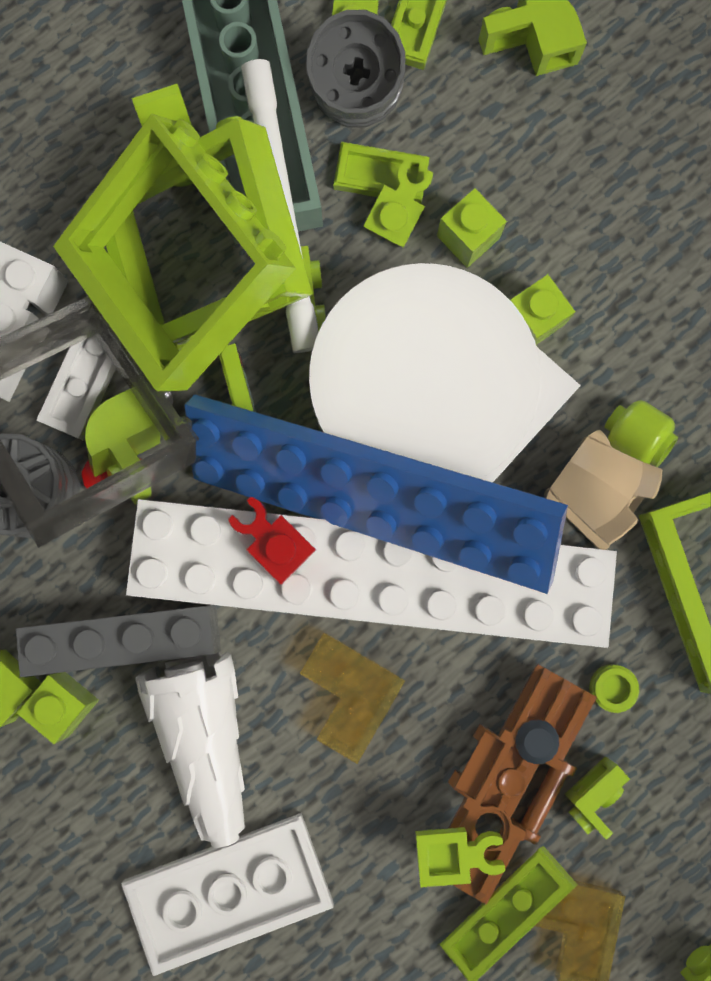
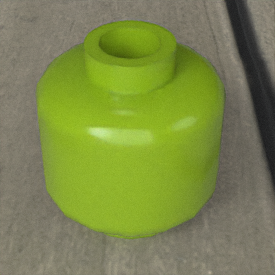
[604,400,679,467]

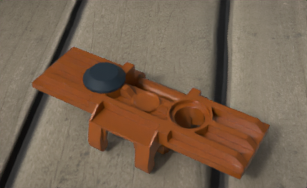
[448,664,597,905]

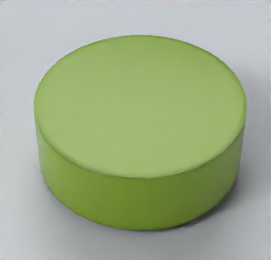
[589,664,639,713]

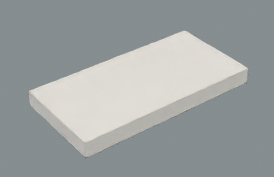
[121,813,334,976]

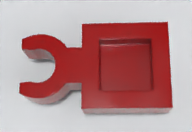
[228,497,317,585]

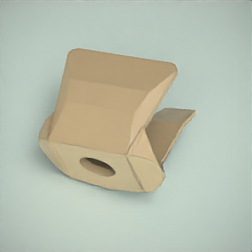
[544,430,663,550]

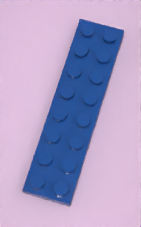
[185,395,568,594]

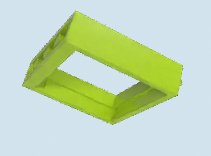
[53,114,296,391]
[106,116,313,351]
[638,492,711,695]

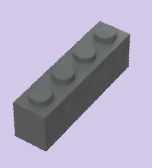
[16,605,221,677]

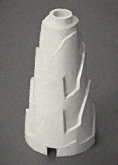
[136,652,245,848]

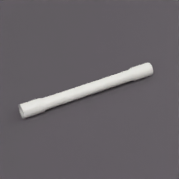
[241,59,319,353]

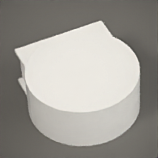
[309,263,581,483]

